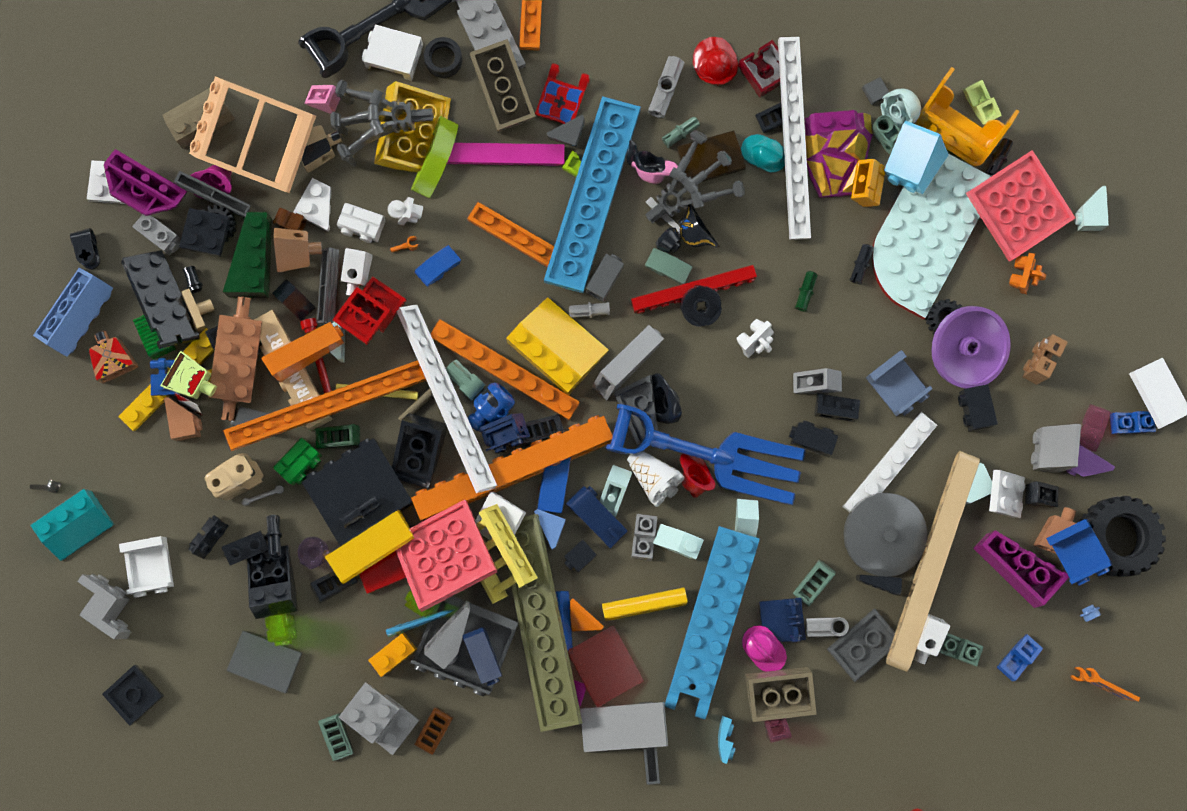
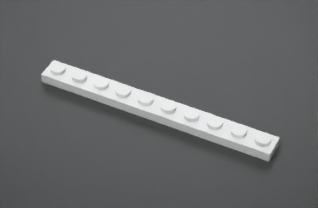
[778,37,811,240]
[397,305,497,493]

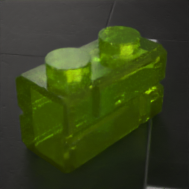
[265,614,297,646]

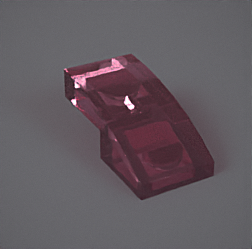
[1080,404,1110,452]

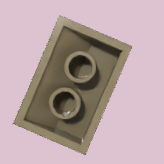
[162,88,235,149]
[745,667,817,722]

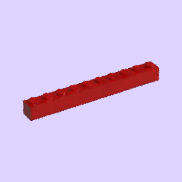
[631,265,757,314]

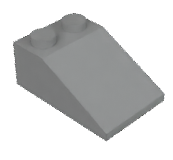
[1031,424,1081,473]

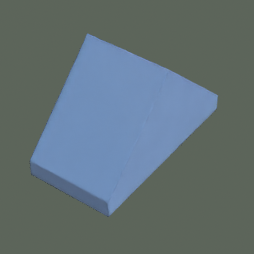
[534,509,566,550]

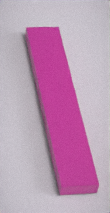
[447,143,565,166]

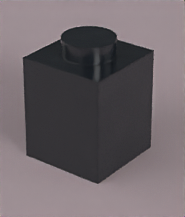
[564,540,597,573]

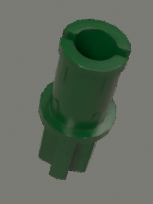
[794,271,818,312]

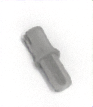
[569,302,610,318]

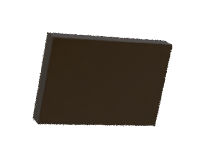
[676,130,746,182]

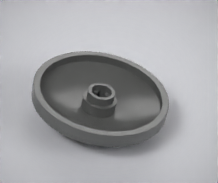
[844,493,927,577]

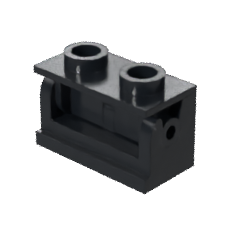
[958,384,998,432]

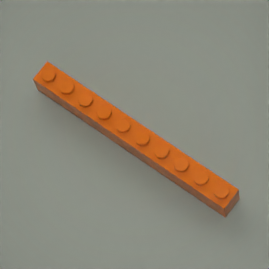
[411,415,613,522]

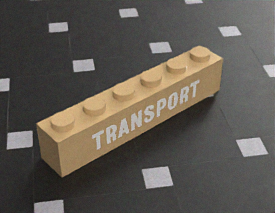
[254,310,333,431]

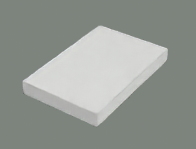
[1129,358,1187,429]

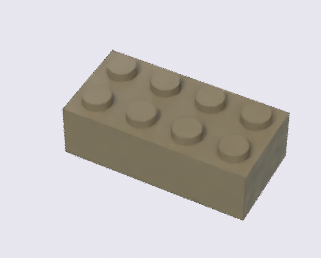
[469,39,536,133]

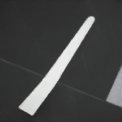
[646,197,680,233]

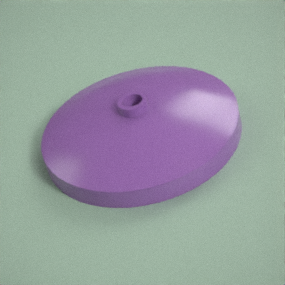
[932,306,1011,388]

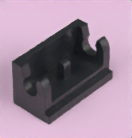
[814,393,860,422]

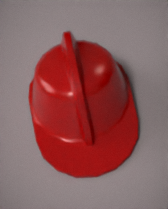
[680,454,715,498]

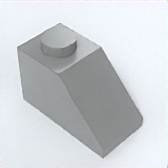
[793,368,842,394]

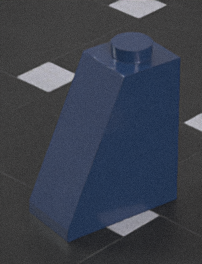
[462,627,503,686]

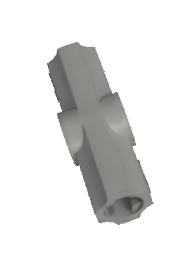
[648,56,685,118]

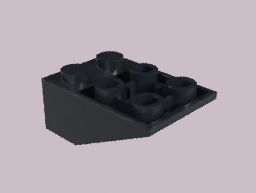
[247,545,297,619]

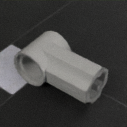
[806,617,849,637]

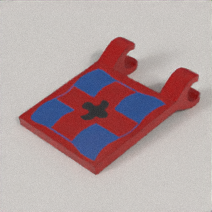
[535,63,590,124]

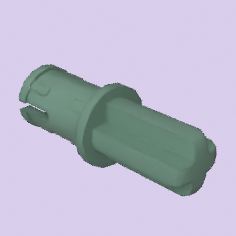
[662,117,700,148]

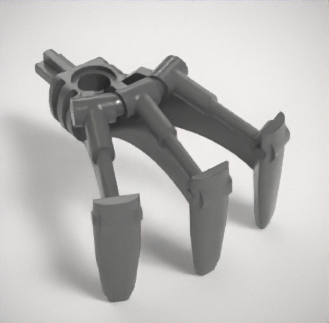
[330,79,434,167]
[645,130,745,224]

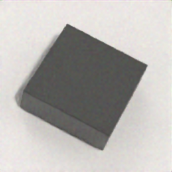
[862,77,889,105]

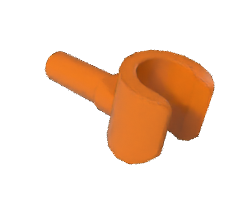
[390,236,419,253]

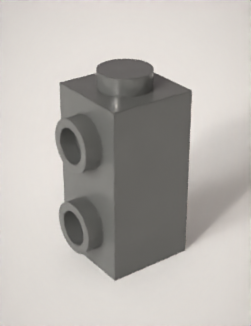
[586,254,624,303]

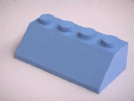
[33,268,113,357]

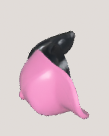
[626,140,678,184]

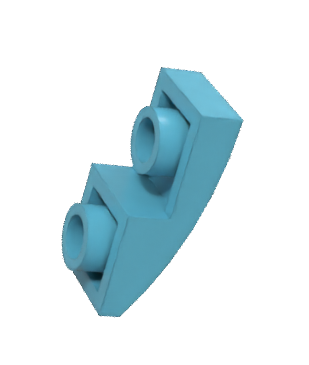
[718,716,735,764]

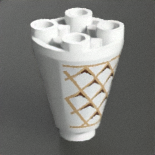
[627,451,685,507]

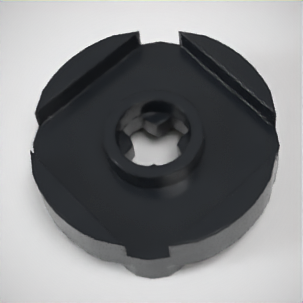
[680,285,722,327]

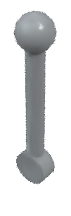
[242,485,284,506]

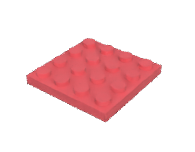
[966,150,1075,261]
[396,500,497,612]

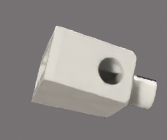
[341,248,373,296]
[914,614,950,665]

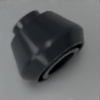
[656,227,682,253]

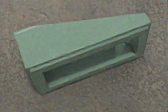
[793,559,836,606]
[318,713,354,761]

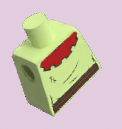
[160,351,217,399]

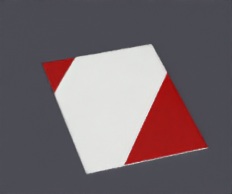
[175,393,202,416]

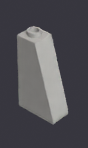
[592,325,664,400]

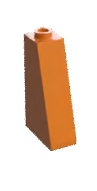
[261,322,344,382]

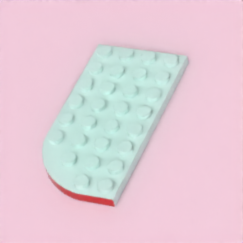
[872,154,991,320]

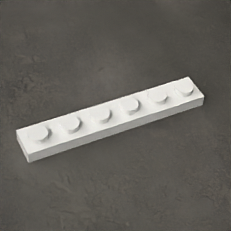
[842,412,937,513]

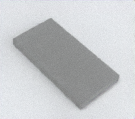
[580,702,668,752]

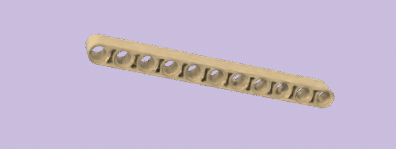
[886,451,980,672]

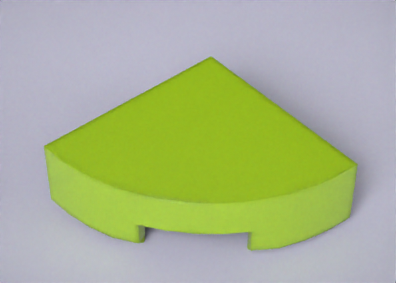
[562,151,581,177]

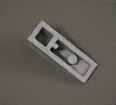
[424,600,470,669]

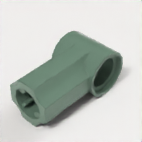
[446,360,486,401]

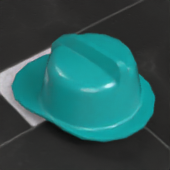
[741,134,785,172]

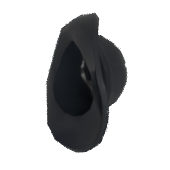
[652,373,682,424]

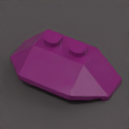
[103,149,187,216]

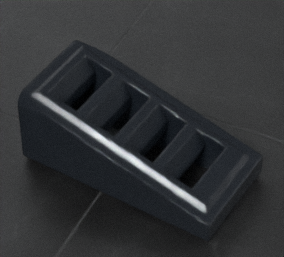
[755,102,783,133]
[523,414,564,446]
[310,571,358,604]
[856,575,902,595]

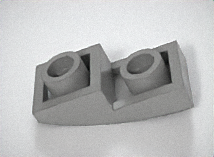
[631,514,657,561]

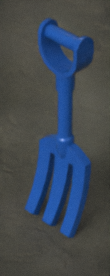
[606,404,806,505]

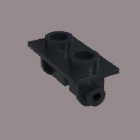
[188,515,229,559]
[221,530,268,566]

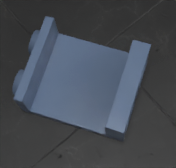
[866,350,932,416]

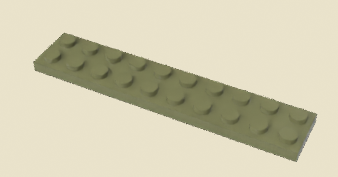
[507,514,582,732]

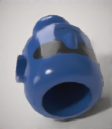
[467,383,515,431]

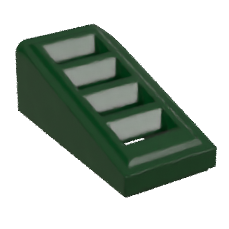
[315,424,360,449]

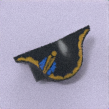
[678,204,720,248]

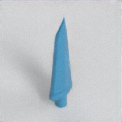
[386,610,454,637]

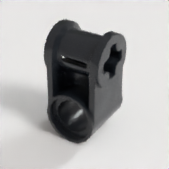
[70,228,100,270]

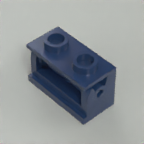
[479,413,530,453]

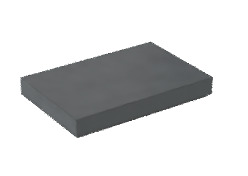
[827,609,895,682]
[227,631,302,693]

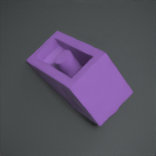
[1066,445,1115,477]

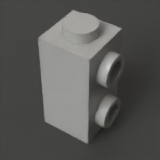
[132,214,181,256]

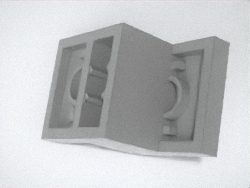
[77,574,132,639]
[339,682,419,755]

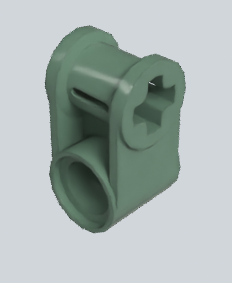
[872,115,901,155]

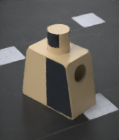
[290,125,342,173]

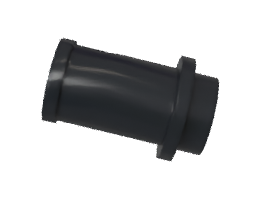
[183,266,203,293]

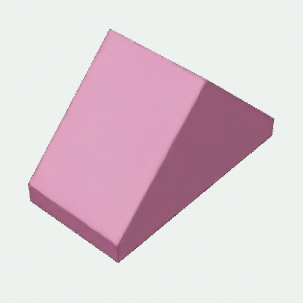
[304,85,340,114]

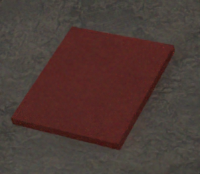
[568,625,644,707]

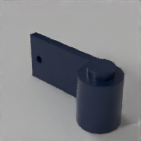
[566,486,628,548]

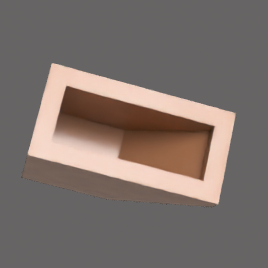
[164,398,203,441]

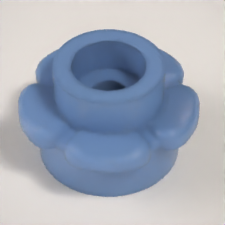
[1080,605,1101,622]

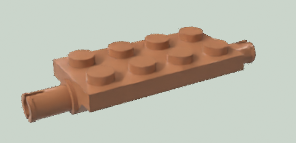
[208,296,262,421]

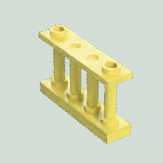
[477,504,538,604]

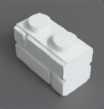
[337,203,386,243]

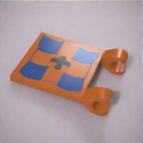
[1071,667,1140,702]

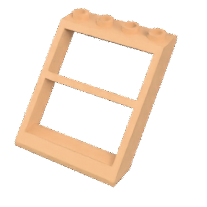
[189,76,316,193]

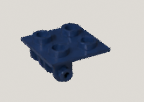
[759,598,806,642]

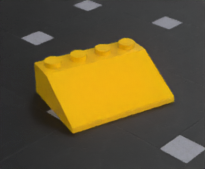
[374,81,451,173]
[506,297,609,395]

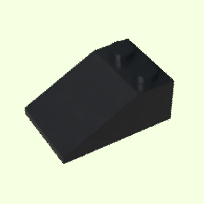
[392,413,447,488]

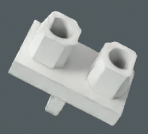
[388,197,423,225]
[737,319,774,358]

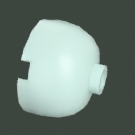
[881,89,921,130]

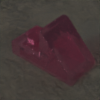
[763,718,792,743]

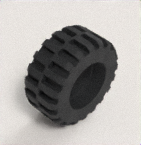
[1080,496,1166,577]

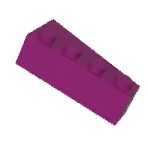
[973,530,1069,608]

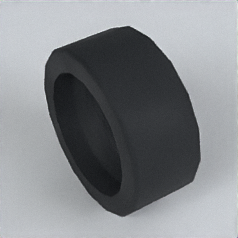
[424,37,463,78]

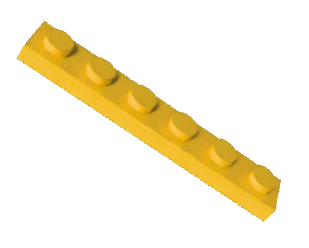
[118,328,214,431]

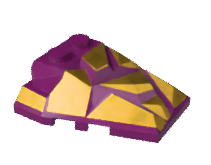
[804,110,873,198]

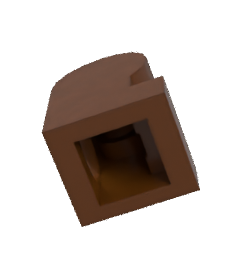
[272,208,307,231]

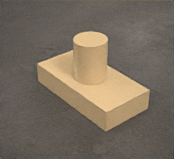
[181,289,214,333]

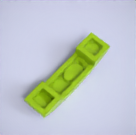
[411,116,458,198]

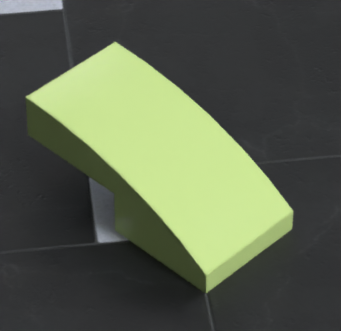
[962,80,1002,125]

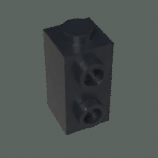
[788,421,838,458]

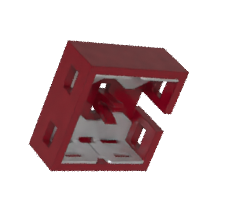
[738,40,780,98]

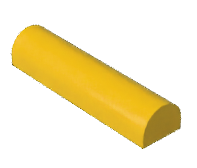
[602,587,688,621]

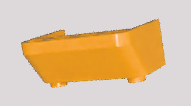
[915,67,1020,166]

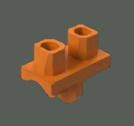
[1009,253,1046,294]

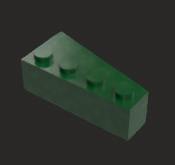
[223,212,272,298]

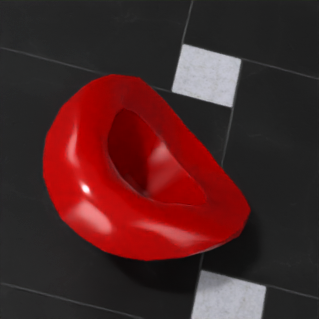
[693,37,738,85]

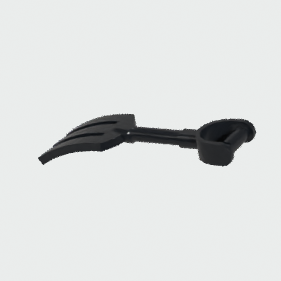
[298,0,452,78]

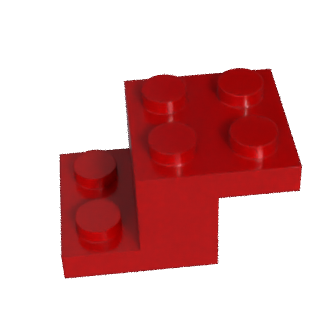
[332,276,407,345]

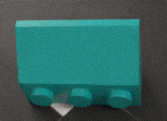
[30,489,114,561]

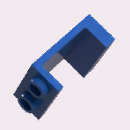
[1046,519,1112,586]

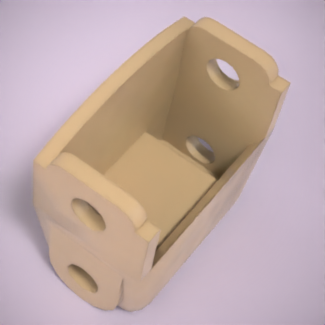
[205,453,264,501]

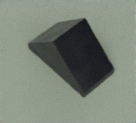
[272,279,316,321]
[1025,481,1059,507]

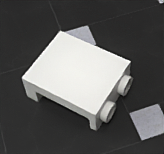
[362,25,423,81]
[119,536,174,598]

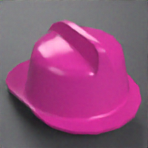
[190,165,232,199]
[742,626,787,672]

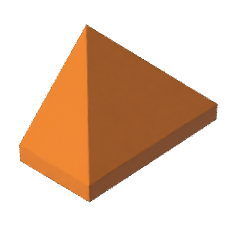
[570,598,604,631]

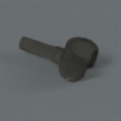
[30,480,61,493]

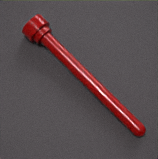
[300,318,332,394]

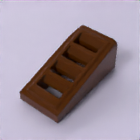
[414,707,454,755]

